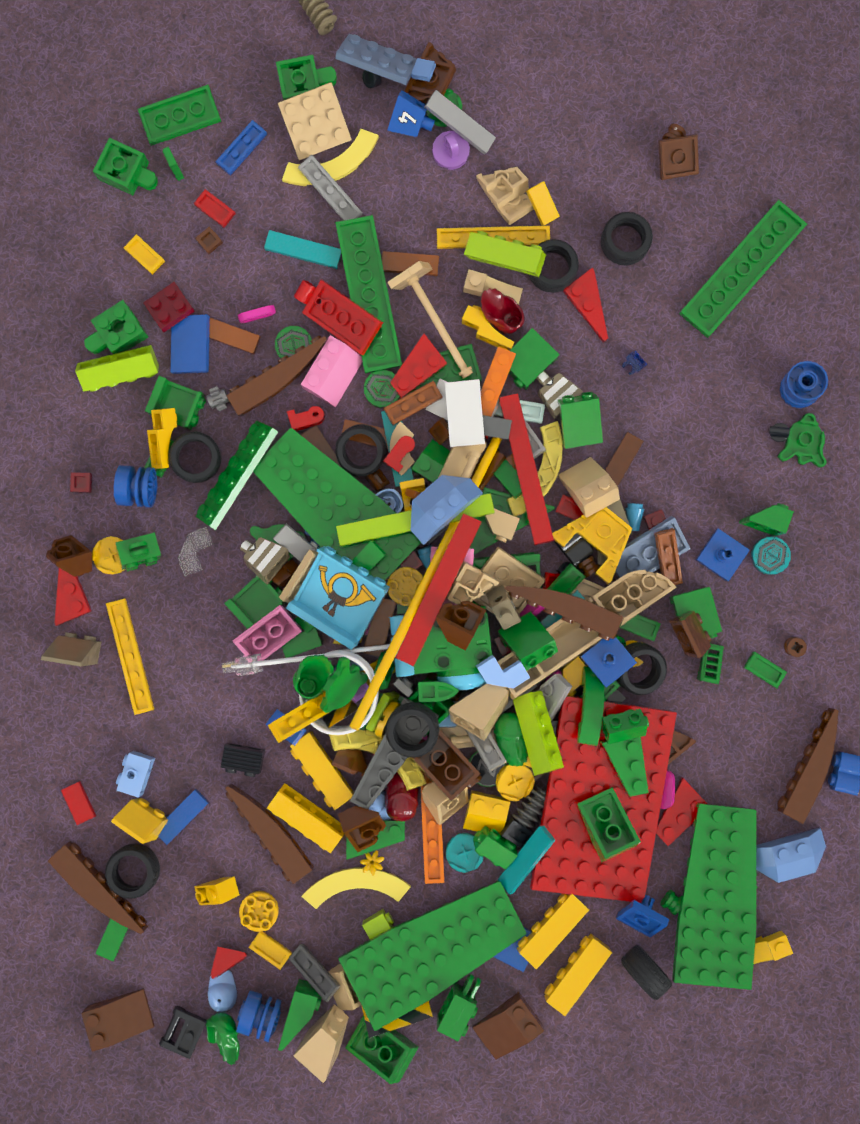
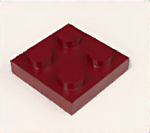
[143,282,195,333]

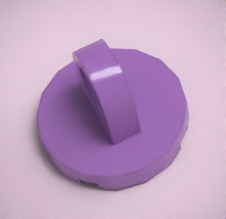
[432,131,470,170]

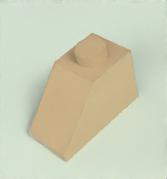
[484,509,520,543]

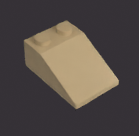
[558,457,620,518]

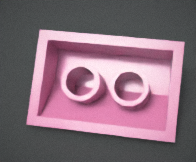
[301,335,363,408]
[233,605,302,662]

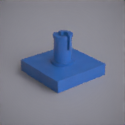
[696,528,750,582]
[581,637,637,688]
[616,895,669,937]

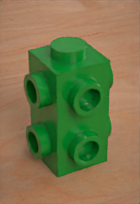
[601,709,649,744]
[473,826,518,870]

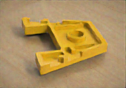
[552,507,632,585]

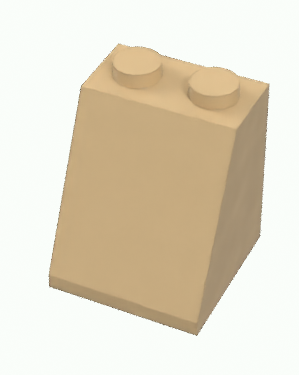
[449,684,509,741]
[294,1004,349,1083]

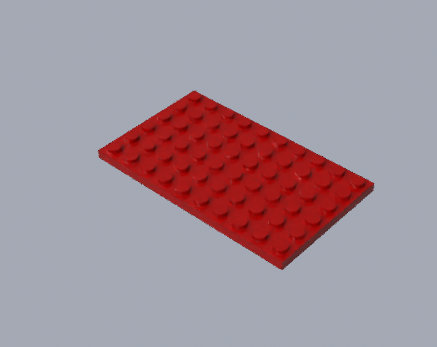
[530,696,677,903]

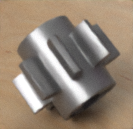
[206,386,230,411]

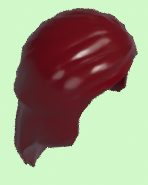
[481,288,525,334]
[385,772,418,822]

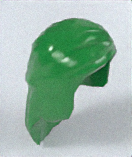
[293,654,334,699]
[493,712,529,767]
[205,1012,240,1065]

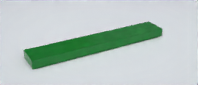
[294,540,386,634]

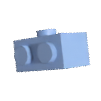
[116,751,155,798]

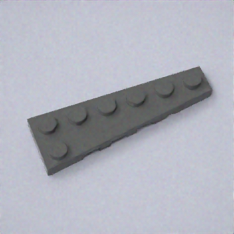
[350,697,439,809]

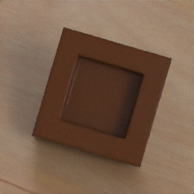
[195,226,223,255]
[428,418,449,445]

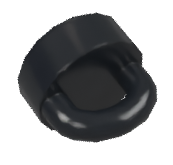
[362,70,381,88]

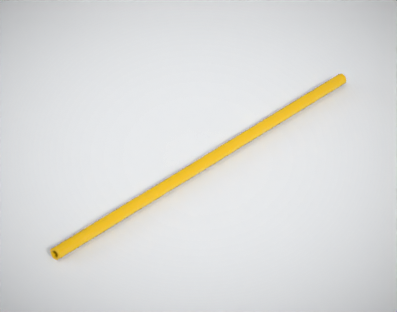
[349,437,503,731]

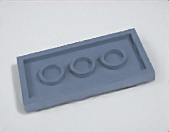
[335,34,417,85]
[615,516,690,578]

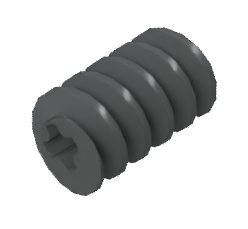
[512,784,546,828]

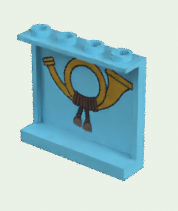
[286,546,390,650]

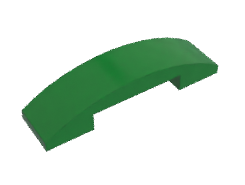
[577,666,605,746]

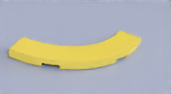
[282,129,379,186]
[507,421,563,517]
[329,729,427,791]
[301,867,411,909]

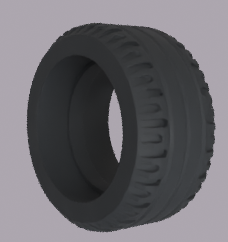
[601,212,653,266]
[528,239,579,293]
[335,424,387,476]
[169,431,221,483]
[616,642,667,695]
[386,702,439,758]
[105,844,160,899]
[621,945,672,1000]

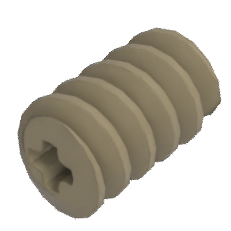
[299,0,337,36]

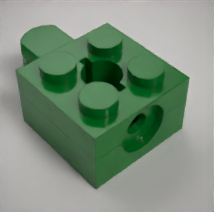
[276,55,337,100]
[93,138,158,196]
[84,300,149,354]
[115,532,161,572]
[437,974,481,1041]

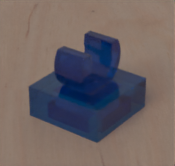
[622,351,648,375]

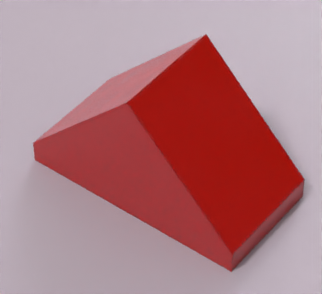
[210,947,248,979]

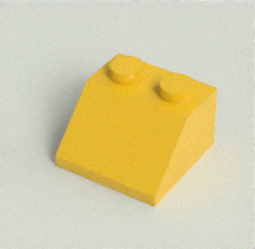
[463,790,510,835]
[111,798,168,844]

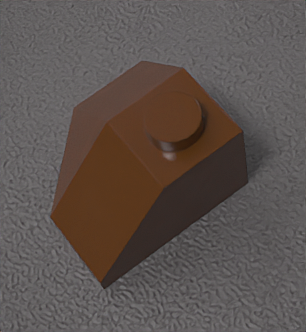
[46,535,92,577]
[436,600,486,651]
[331,749,368,777]
[338,806,386,852]

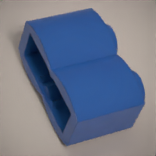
[828,751,860,796]

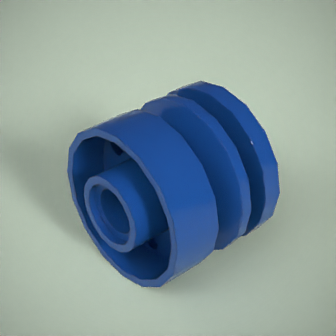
[780,361,828,408]
[114,465,157,508]
[236,990,282,1042]

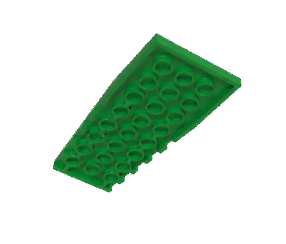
[253,428,421,581]
[672,803,756,990]
[338,880,526,1031]

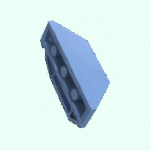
[410,475,483,545]
[756,827,826,883]

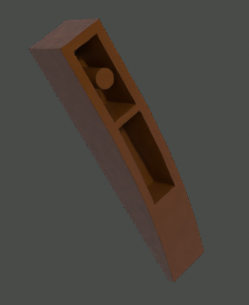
[226,336,327,416]
[505,586,625,641]
[777,708,839,824]
[225,784,314,884]
[48,841,148,934]

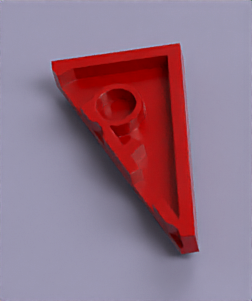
[563,268,608,343]
[55,568,92,626]

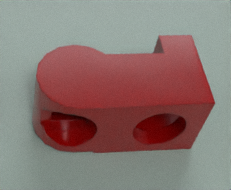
[287,406,325,432]
[383,436,415,473]

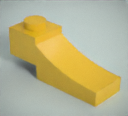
[462,305,514,351]
[147,408,177,469]
[754,931,793,964]

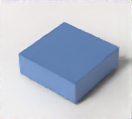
[411,58,436,82]

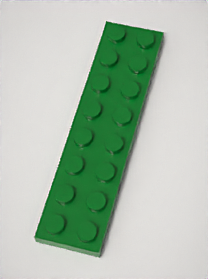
[679,200,807,338]
[335,215,402,374]

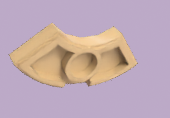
[390,421,415,476]

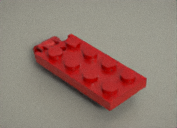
[294,279,383,355]

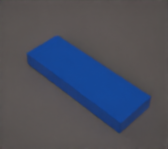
[215,120,267,176]
[158,789,209,845]

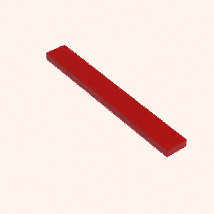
[499,393,554,545]
[395,513,482,667]

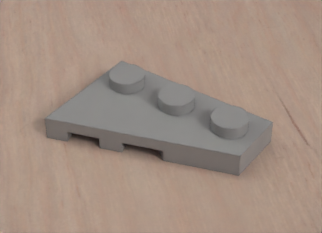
[537,674,572,722]

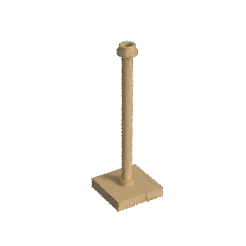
[388,261,473,379]

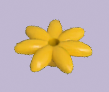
[360,850,384,876]

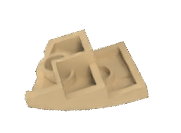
[476,167,534,225]
[446,561,499,604]

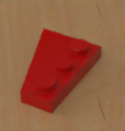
[390,334,447,398]
[656,777,707,846]

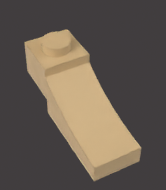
[463,270,523,305]

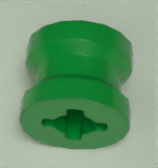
[660,890,681,915]

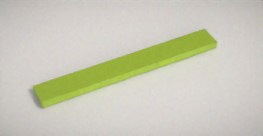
[336,494,495,546]

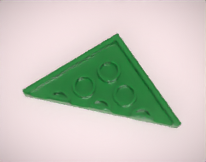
[469,487,555,555]

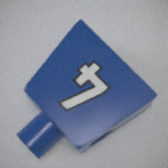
[387,90,435,137]

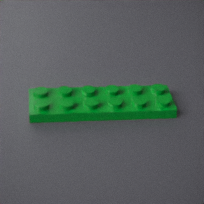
[195,421,278,530]

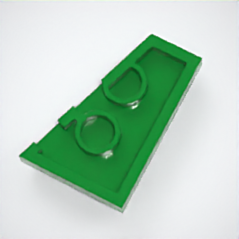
[600,737,649,797]
[346,820,405,860]

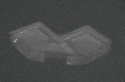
[178,527,214,577]

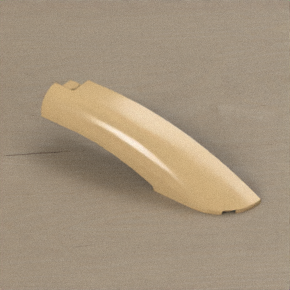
[498,570,677,700]

